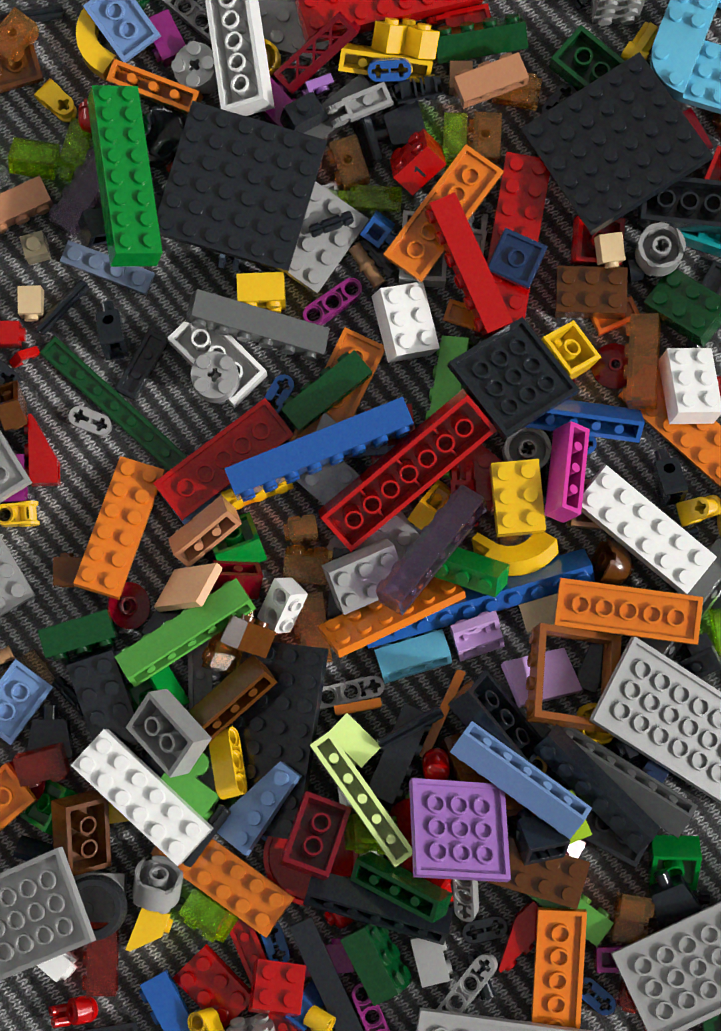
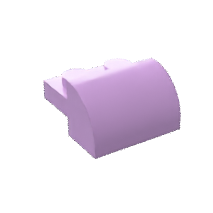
[449,610,505,662]

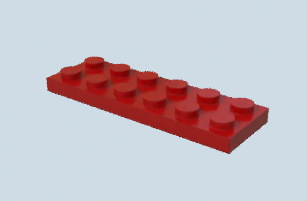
[153,398,294,521]

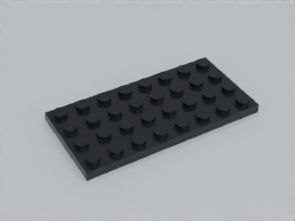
[215,642,329,839]

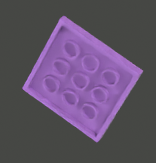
[409,778,511,882]

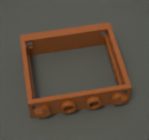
[524,623,621,734]

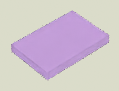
[501,648,582,708]

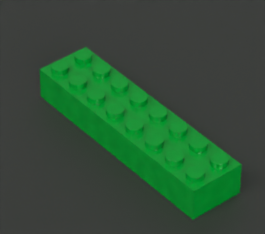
[87,85,163,267]

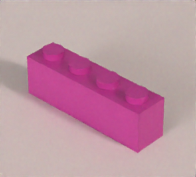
[544,421,590,523]

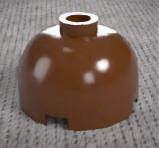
[591,538,634,585]

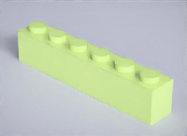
[310,731,412,867]

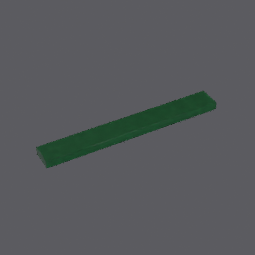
[40,336,188,471]

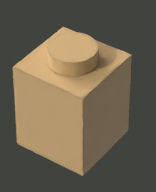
[594,232,626,268]
[17,285,45,322]

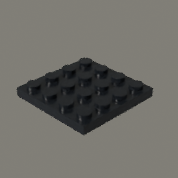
[447,317,580,440]

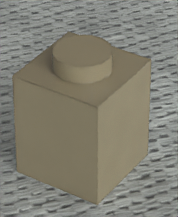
[19,230,52,265]

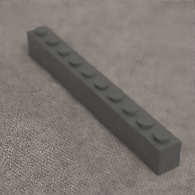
[493,677,698,838]

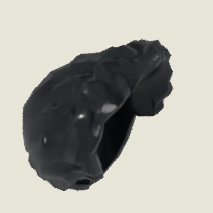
[143,105,185,168]

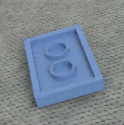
[83,0,161,63]
[0,659,54,745]

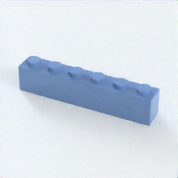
[450,721,592,839]

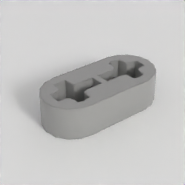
[68,406,112,437]

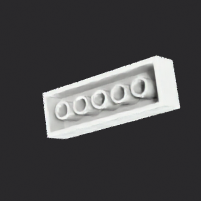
[205,0,275,116]
[581,465,717,594]
[71,729,214,866]

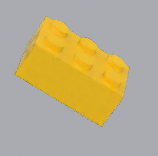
[489,459,546,537]

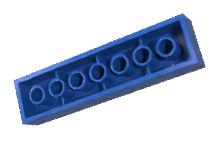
[224,397,414,502]

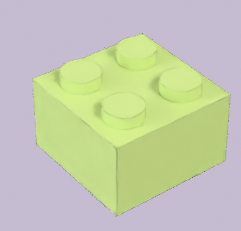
[330,713,380,768]

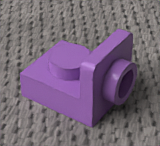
[301,73,334,96]

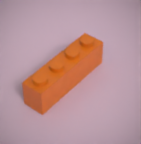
[106,59,203,115]

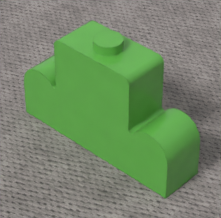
[161,752,220,821]

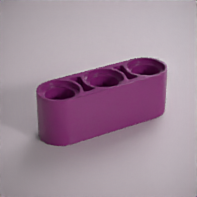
[303,278,362,326]
[352,981,391,1031]

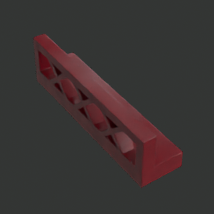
[273,11,361,94]

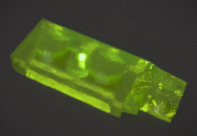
[58,117,92,183]
[338,185,402,212]

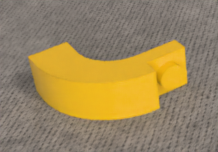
[76,8,118,81]
[472,532,559,576]

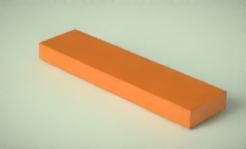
[419,669,466,758]

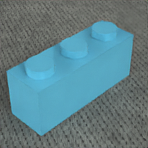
[374,629,452,684]

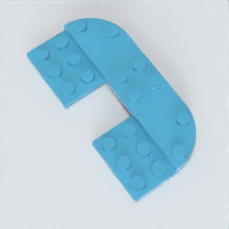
[650,0,721,114]

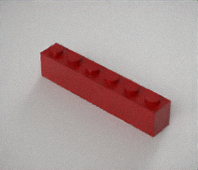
[425,192,513,336]

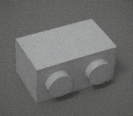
[410,937,453,988]

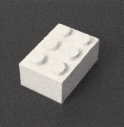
[371,282,440,363]
[658,348,721,424]

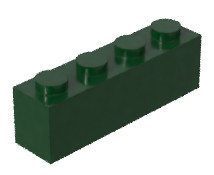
[436,13,528,64]
[281,350,372,434]
[350,851,453,923]

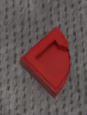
[9,346,40,368]

